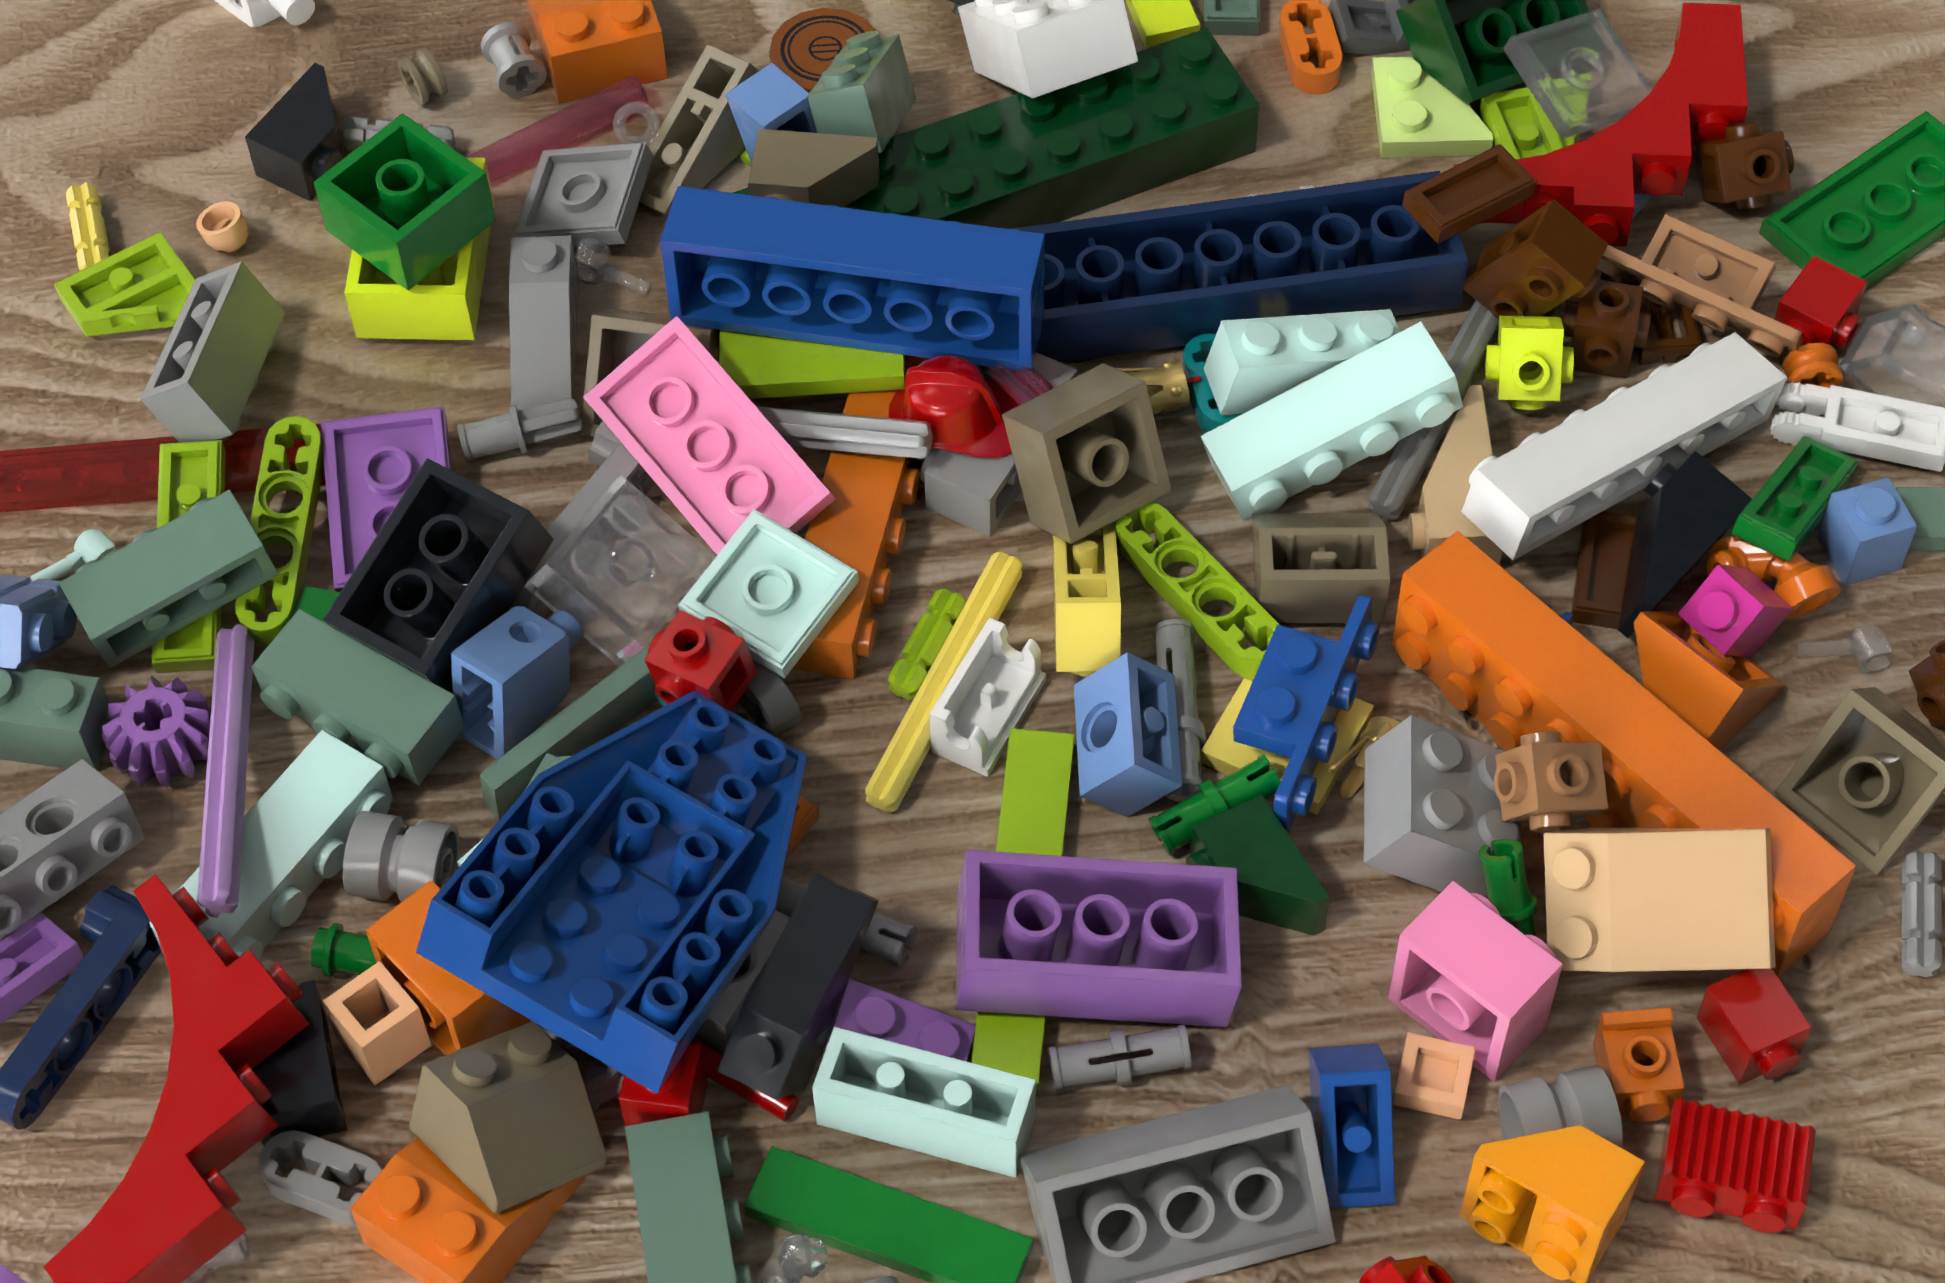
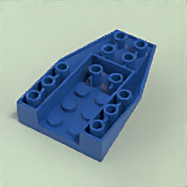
[416,690,807,1094]

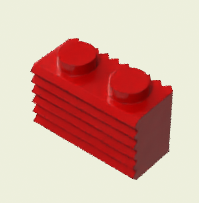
[1654,1098,1816,1233]

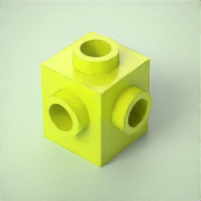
[1485,316,1574,410]

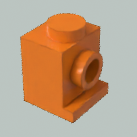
[1593,1007,1684,1122]

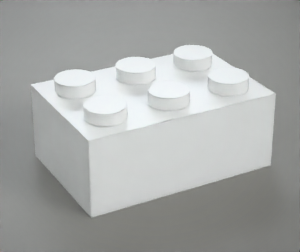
[958,0,1138,98]

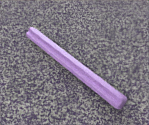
[197,624,255,918]

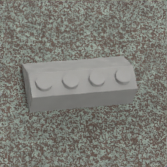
[1020,1085,1336,1283]

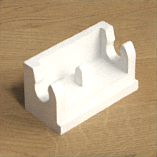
[929,617,1047,777]

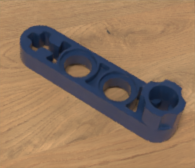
[0,885,161,1130]

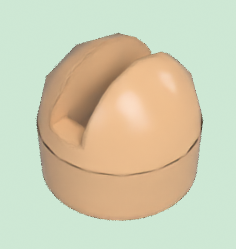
[196,201,249,253]

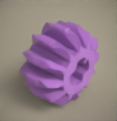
[102,675,211,789]

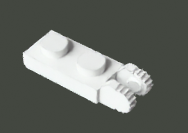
[1770,381,1945,472]

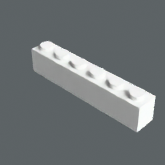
[1461,332,1788,560]

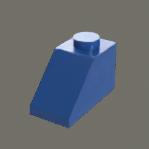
[1309,1043,1395,1208]

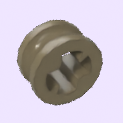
[397,47,448,106]

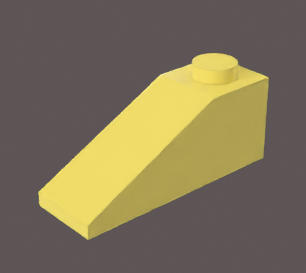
[1053,521,1121,677]

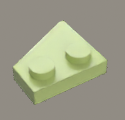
[1371,57,1493,158]

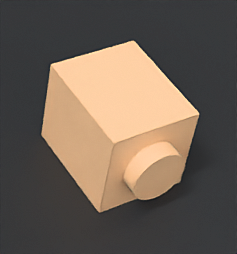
[323,961,431,1085]

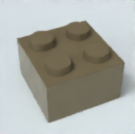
[1002,363,1172,544]

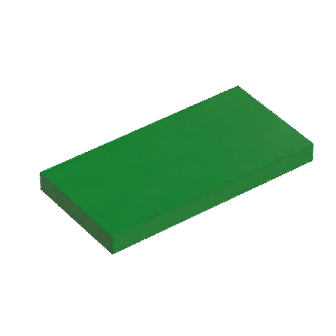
[1759,111,1945,290]

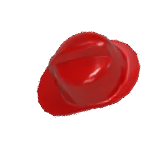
[889,355,1029,458]

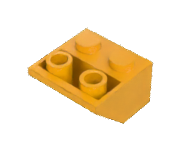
[1459,1125,1645,1283]

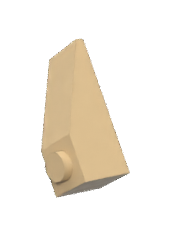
[1408,385,1502,565]

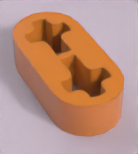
[1279,0,1343,94]

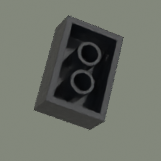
[323,458,554,694]

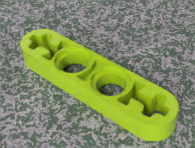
[235,416,324,645]
[1116,502,1280,680]

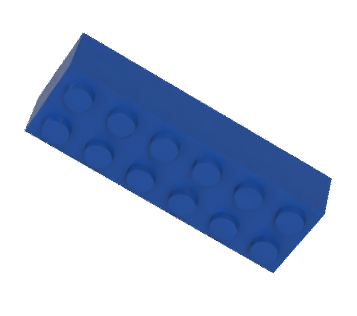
[660,186,1045,372]

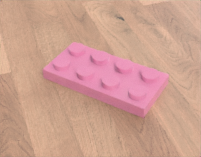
[583,316,836,555]

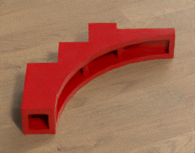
[1454,3,1748,247]
[43,874,309,1283]

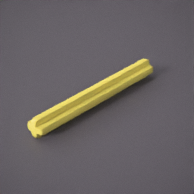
[865,551,1022,813]

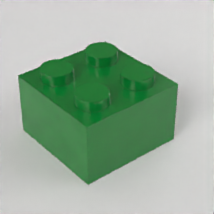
[313,113,496,291]

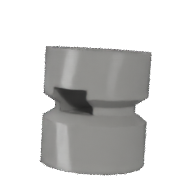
[342,811,460,902]
[1498,1064,1623,1148]

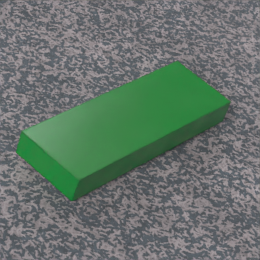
[1731,436,1860,561]

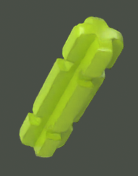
[888,588,965,701]

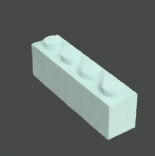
[1201,322,1463,521]
[149,730,393,961]

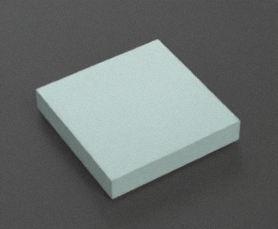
[678,509,859,679]

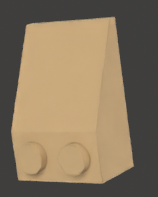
[1543,828,1775,972]

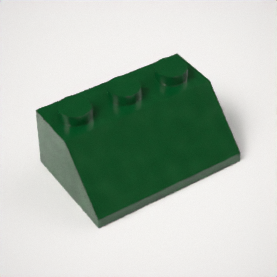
[1395,0,1604,104]

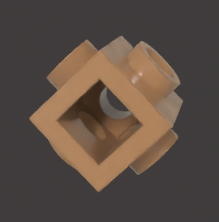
[1494,732,1608,833]

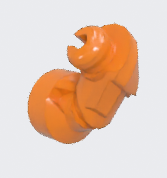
[1706,536,1841,620]

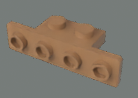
[1597,214,1803,357]

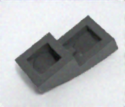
[1328,0,1416,54]

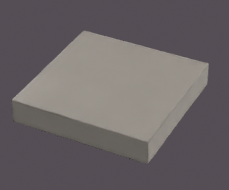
[513,142,654,247]

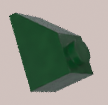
[1186,795,1330,936]

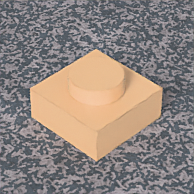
[1393,1032,1476,1120]

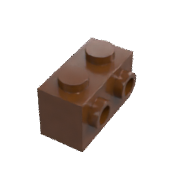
[1462,199,1608,320]

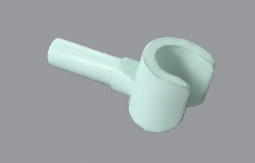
[31,529,118,581]

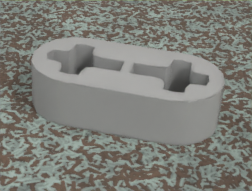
[258,1130,382,1226]

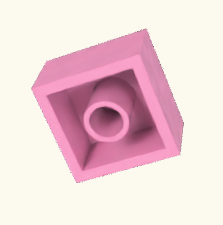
[1388,881,1563,1082]

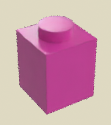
[1678,565,1793,657]

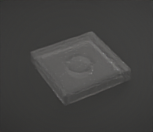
[1503,9,1653,139]

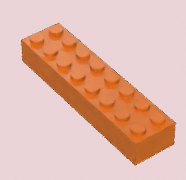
[1392,530,1856,978]

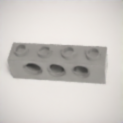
[0,759,145,940]

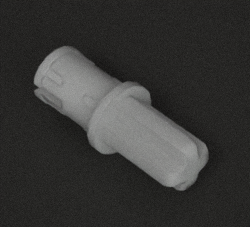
[457,398,582,462]

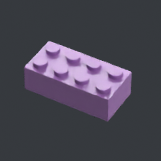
[956,850,1242,1027]

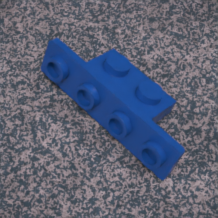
[1233,594,1380,834]

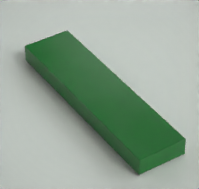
[744,1146,1033,1283]

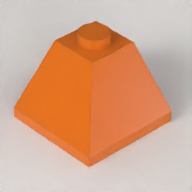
[1634,610,1785,750]

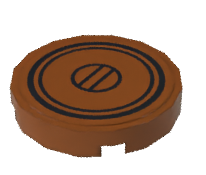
[769,8,877,93]

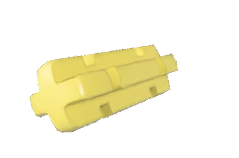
[66,182,110,271]

